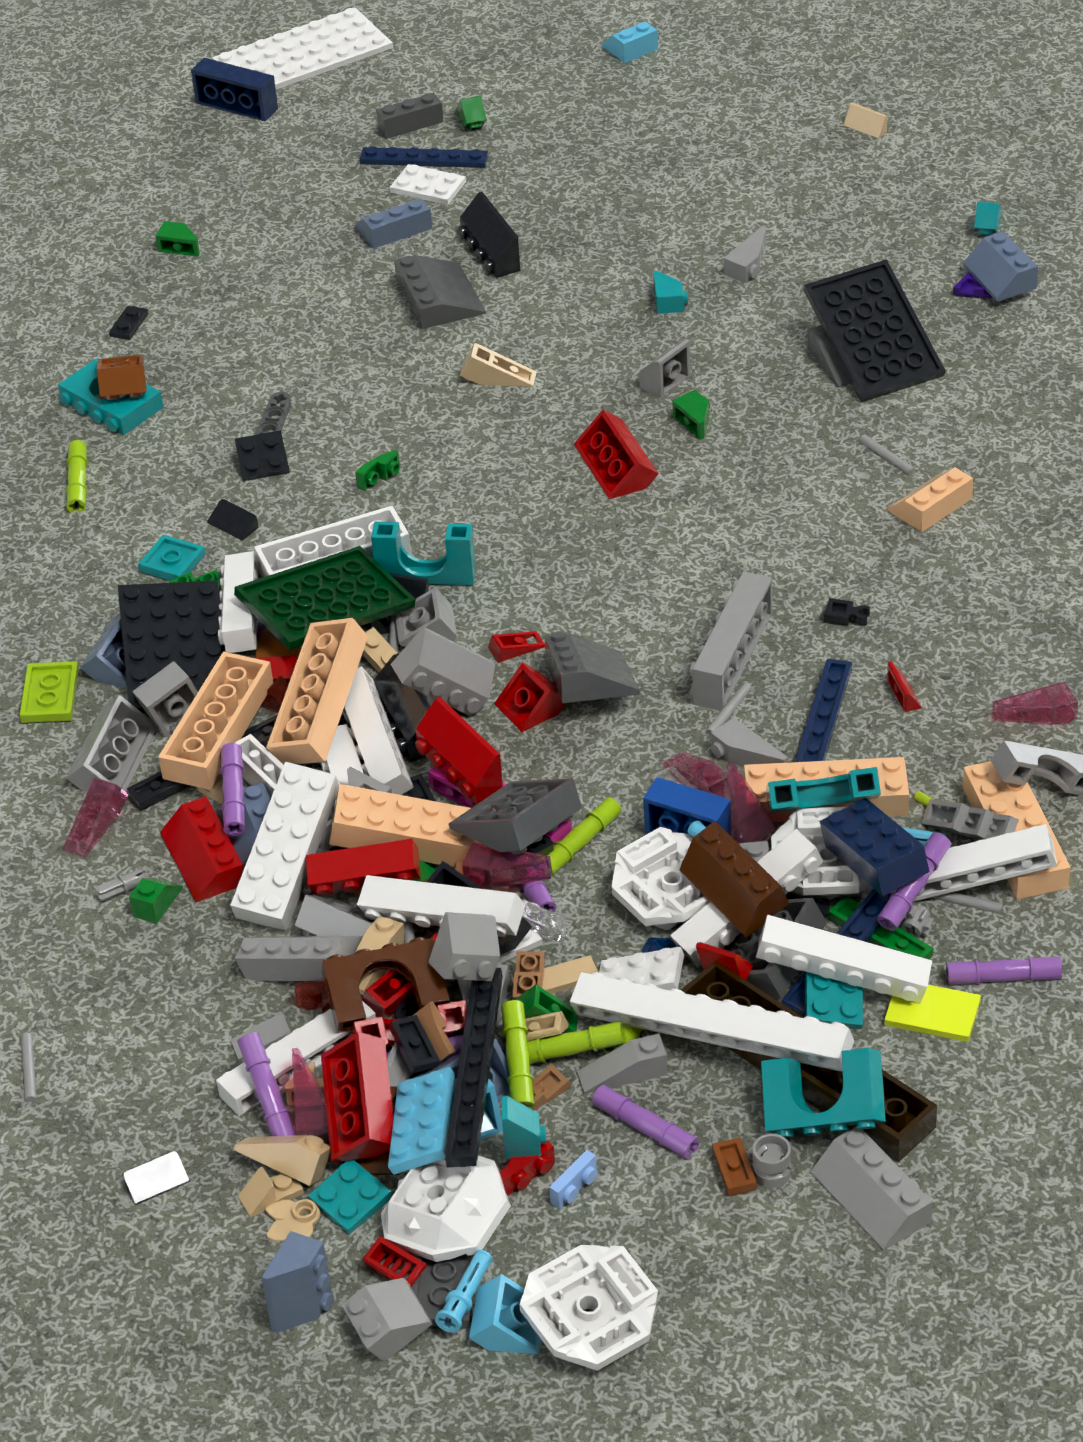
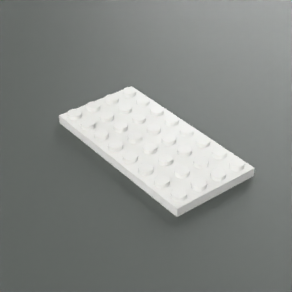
[212,7,393,90]

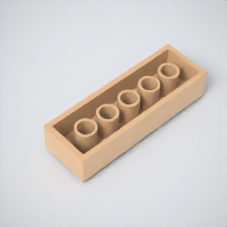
[266,618,368,765]
[158,652,274,790]
[744,757,909,823]
[963,761,1071,899]
[329,784,494,867]

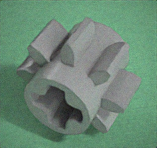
[899,905,934,938]

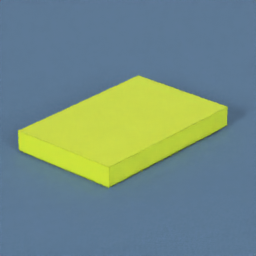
[884,985,981,1042]

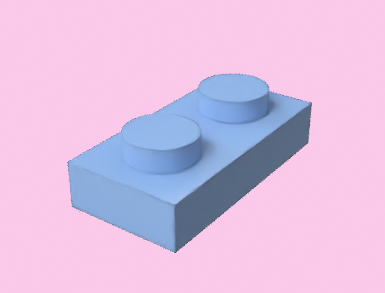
[549,1150,597,1209]

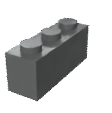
[376,93,444,139]

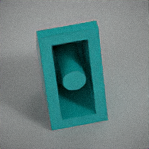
[974,201,1003,236]
[653,271,688,314]
[502,1096,546,1157]

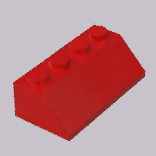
[574,409,659,499]
[415,697,503,805]
[160,796,244,902]
[321,1032,394,1162]

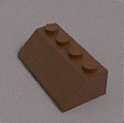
[679,821,789,938]

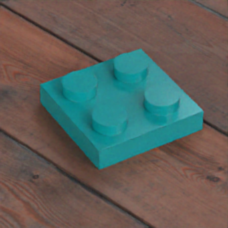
[138,535,206,580]
[805,972,863,1029]
[308,1160,392,1235]

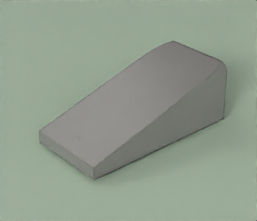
[230,1014,291,1061]

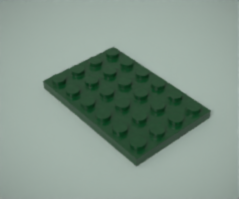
[234,546,416,650]

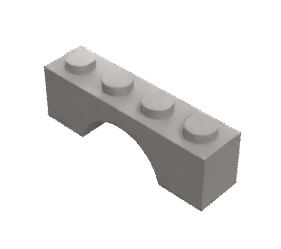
[990,740,1083,795]

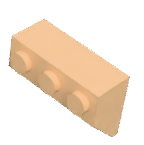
[886,467,973,532]

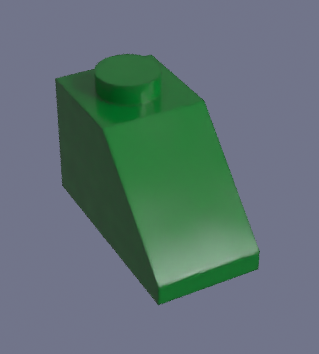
[455,95,487,130]
[155,221,200,257]
[672,390,710,440]
[129,878,183,924]
[514,984,578,1033]

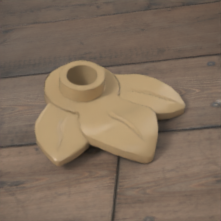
[265,1199,320,1241]

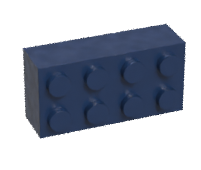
[191,57,278,121]
[819,797,930,896]

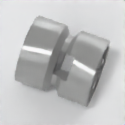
[753,1134,791,1188]

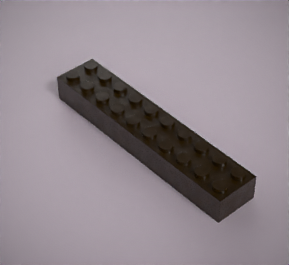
[681,960,937,1162]

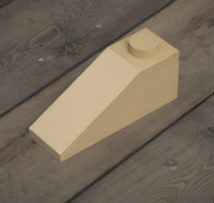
[460,343,536,387]
[356,916,404,995]
[233,1135,331,1186]

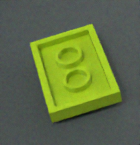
[20,661,79,723]

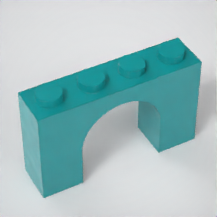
[57,357,164,435]
[371,521,477,585]
[766,767,881,814]
[761,1047,886,1138]

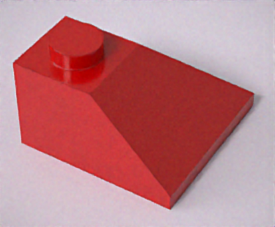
[494,662,566,732]

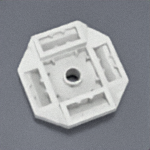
[771,807,871,900]
[612,827,710,930]
[381,1156,511,1262]
[520,1245,658,1371]

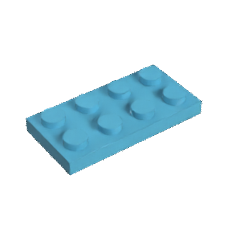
[388,1067,455,1175]

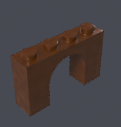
[322,937,450,1033]

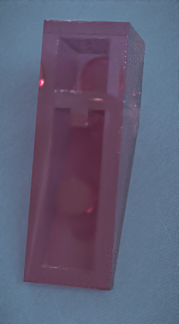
[992,682,1078,725]
[662,751,730,798]
[727,761,778,843]
[63,777,128,857]
[462,842,552,889]
[292,1048,329,1136]

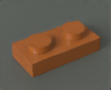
[712,1138,757,1196]

